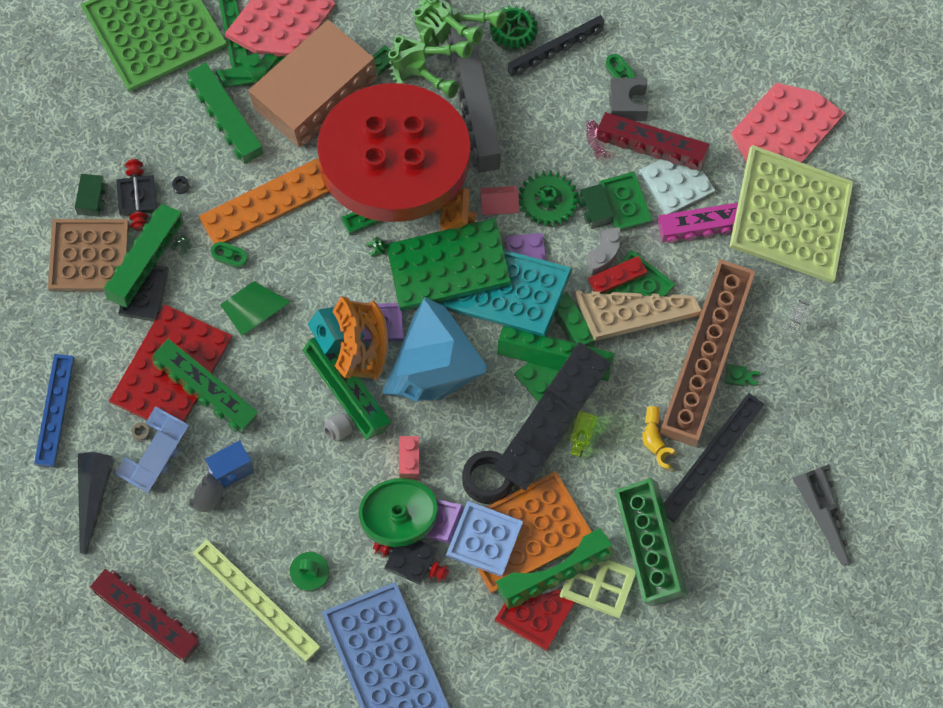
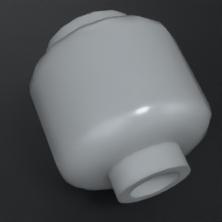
[323,413,353,441]

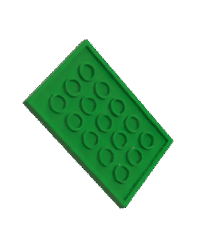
[386,218,511,311]

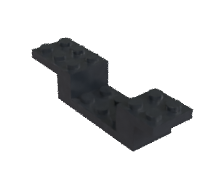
[492,341,612,491]

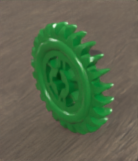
[518,170,579,227]

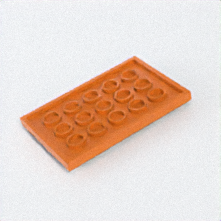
[476,471,592,594]

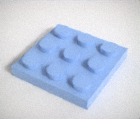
[446,501,523,577]

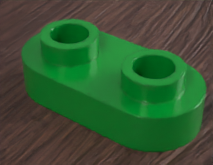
[605,54,634,78]
[211,242,248,268]

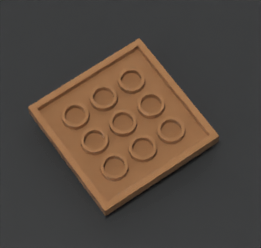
[48,219,129,291]

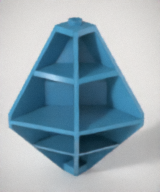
[382,297,487,402]

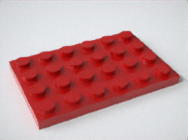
[109,304,232,423]

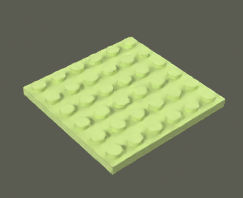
[729,145,853,283]

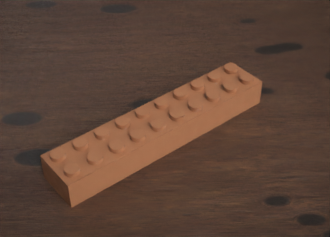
[660,259,756,448]

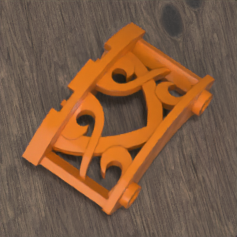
[332,296,388,380]

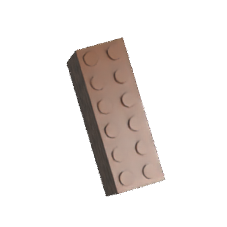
[248,20,378,148]

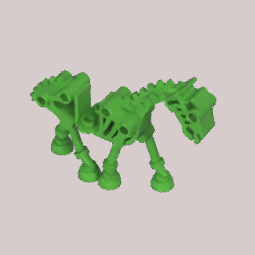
[388,0,507,98]

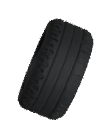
[462,450,513,504]

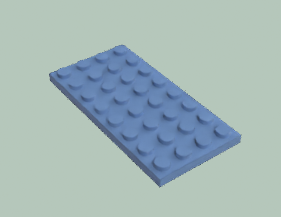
[322,582,449,708]

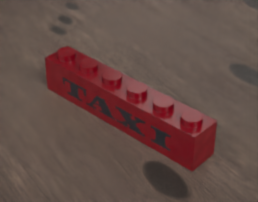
[597,112,710,171]
[90,568,200,663]

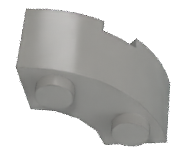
[587,227,621,276]

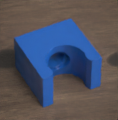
[205,440,254,488]

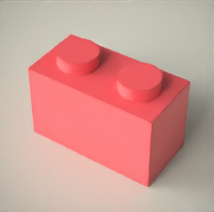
[399,436,419,480]

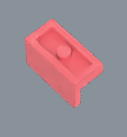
[480,186,519,215]

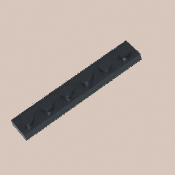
[508,15,605,77]

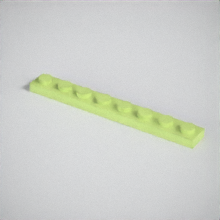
[193,539,320,663]

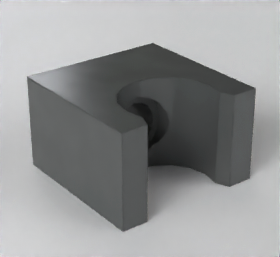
[609,78,648,121]

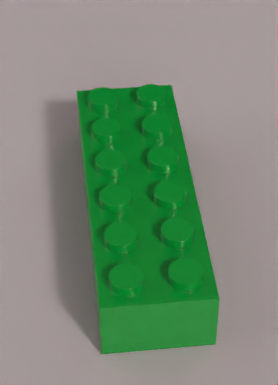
[615,478,688,606]

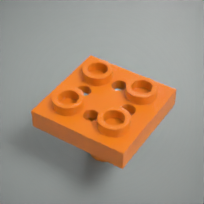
[440,188,477,231]

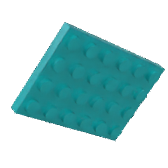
[440,250,572,337]

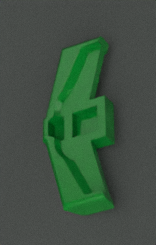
[216,52,286,88]

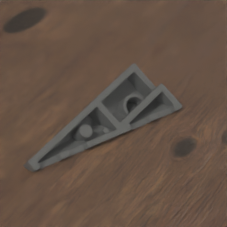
[792,464,851,565]

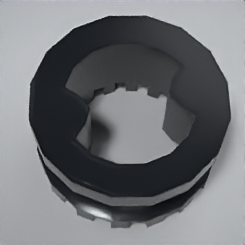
[172,176,189,194]

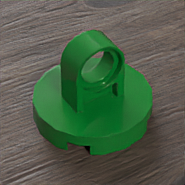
[290,552,329,592]

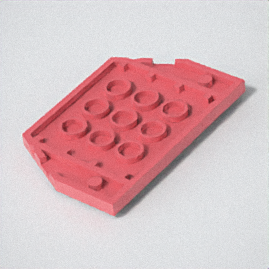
[225,0,335,57]
[731,83,845,163]

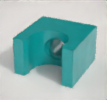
[308,307,365,354]

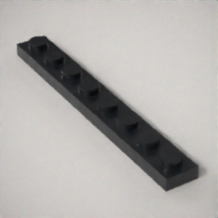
[664,393,764,523]

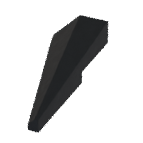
[77,452,114,555]

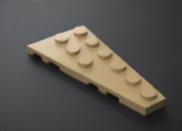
[574,291,701,341]

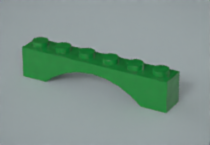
[496,528,613,609]

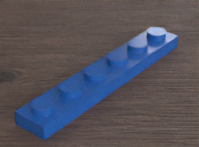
[34,354,74,468]

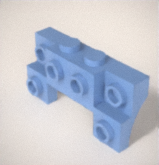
[114,406,189,493]

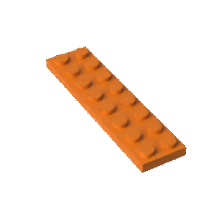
[198,158,330,244]

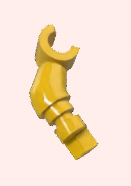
[642,406,678,471]

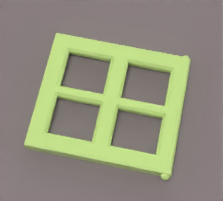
[560,560,636,618]

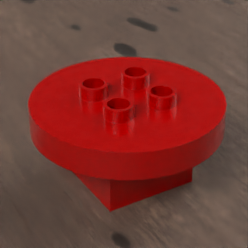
[317,83,470,222]

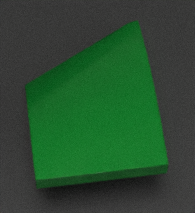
[220,281,290,336]

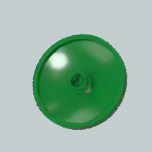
[358,478,438,547]

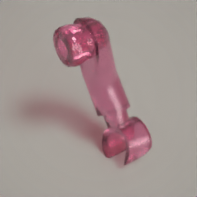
[586,119,607,160]

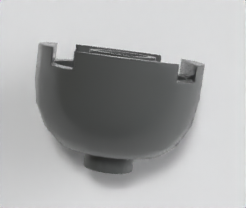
[188,472,225,512]

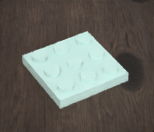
[639,159,715,214]

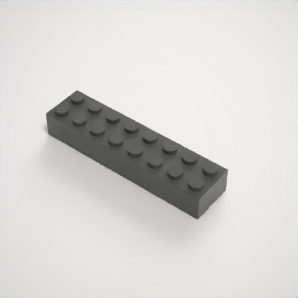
[448,24,501,173]

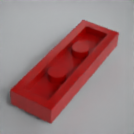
[587,256,647,294]

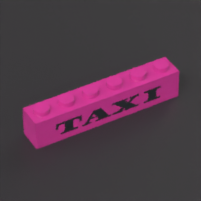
[657,203,738,244]

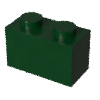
[75,173,108,217]
[578,184,614,229]

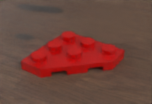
[494,589,575,652]

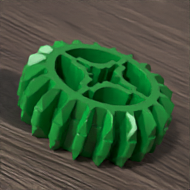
[489,4,538,52]

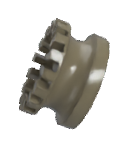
[132,422,150,442]

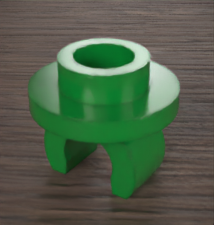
[366,237,386,257]

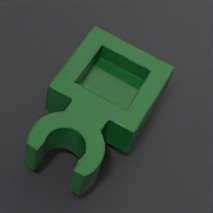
[725,364,760,387]

